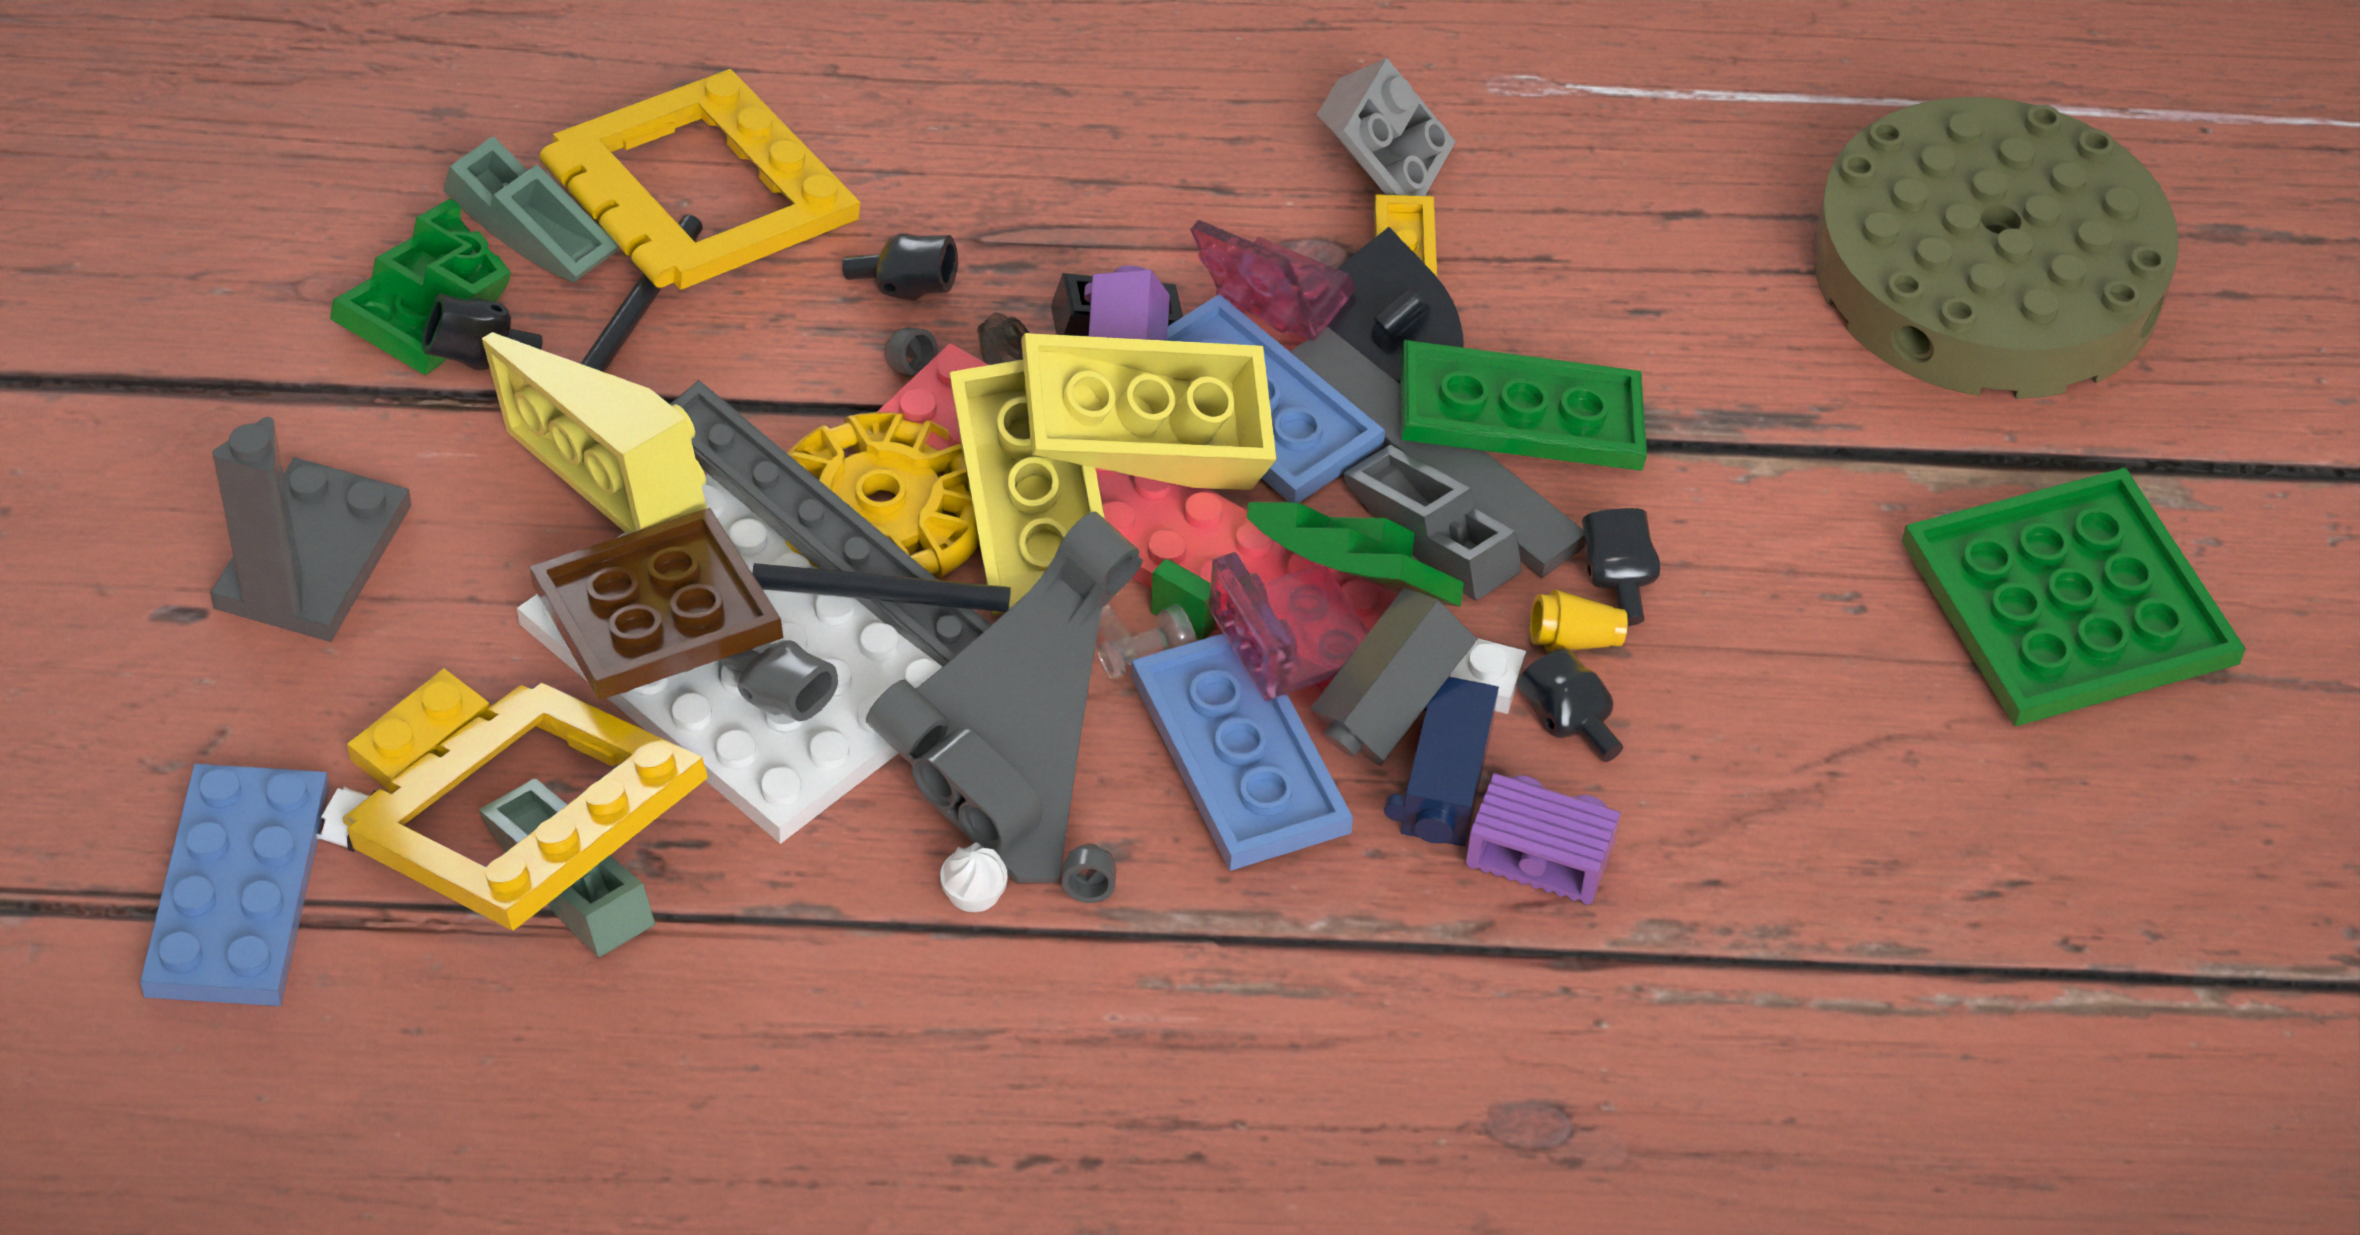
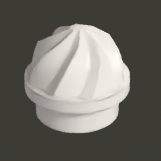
[940,842,1007,912]

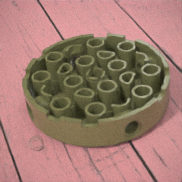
[1814,97,2178,399]

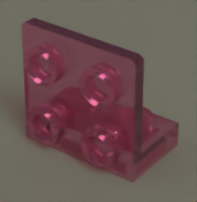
[1190,220,1356,341]
[1209,552,1369,701]

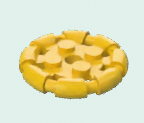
[785,412,980,578]

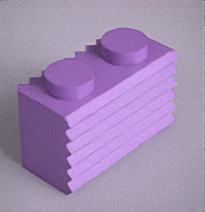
[1466,773,1621,905]

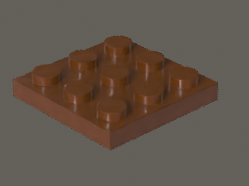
[529,508,784,700]

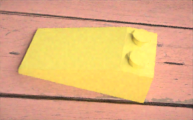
[482,332,707,534]
[1021,333,1277,490]
[950,360,1118,617]

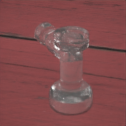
[1097,604,1197,680]

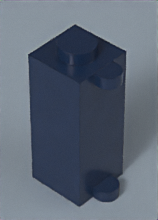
[1384,676,1499,847]

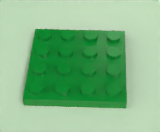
[1902,467,2246,727]

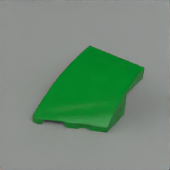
[330,198,511,375]
[1246,502,1464,607]

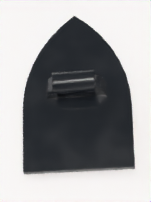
[1298,227,1464,384]

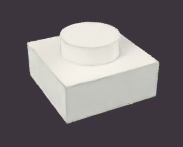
[1450,638,1526,714]

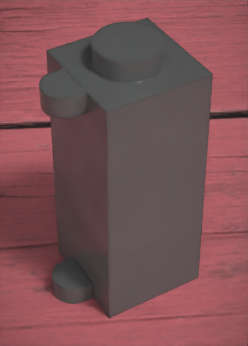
[1310,587,1477,766]

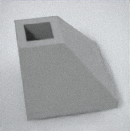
[1317,58,1456,196]

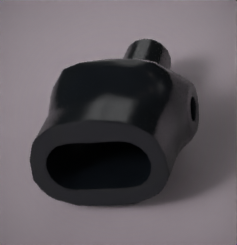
[842,233,958,301]
[422,294,543,370]
[1582,508,1660,626]
[1517,648,1623,762]

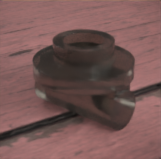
[977,313,1029,365]

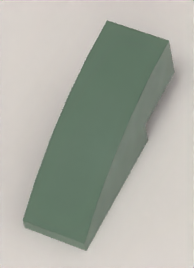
[443,136,619,283]
[479,778,656,958]

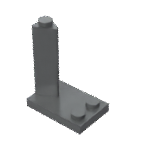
[210,417,411,642]

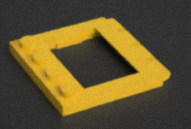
[539,68,860,290]
[342,683,708,931]

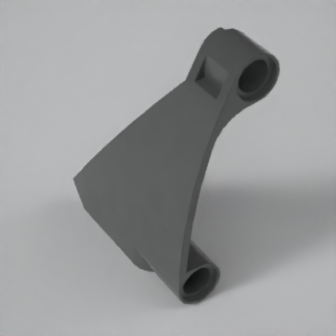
[866,511,1143,883]

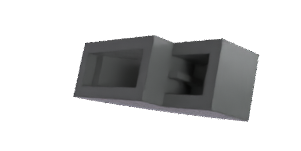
[1344,445,1522,601]

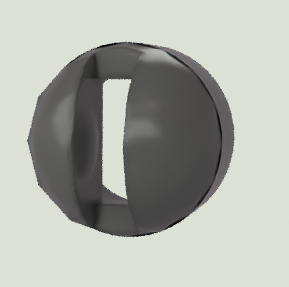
[884,327,938,377]
[1062,843,1117,903]

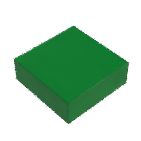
[1151,559,1218,640]

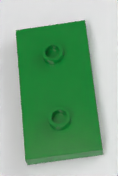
[1400,340,1647,471]

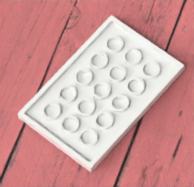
[517,474,942,844]

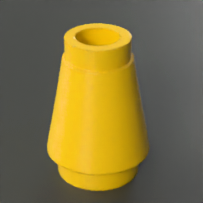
[1529,589,1628,652]

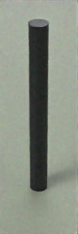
[580,214,703,372]
[752,563,1011,612]

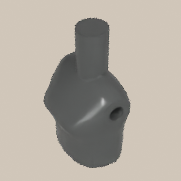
[721,640,838,722]

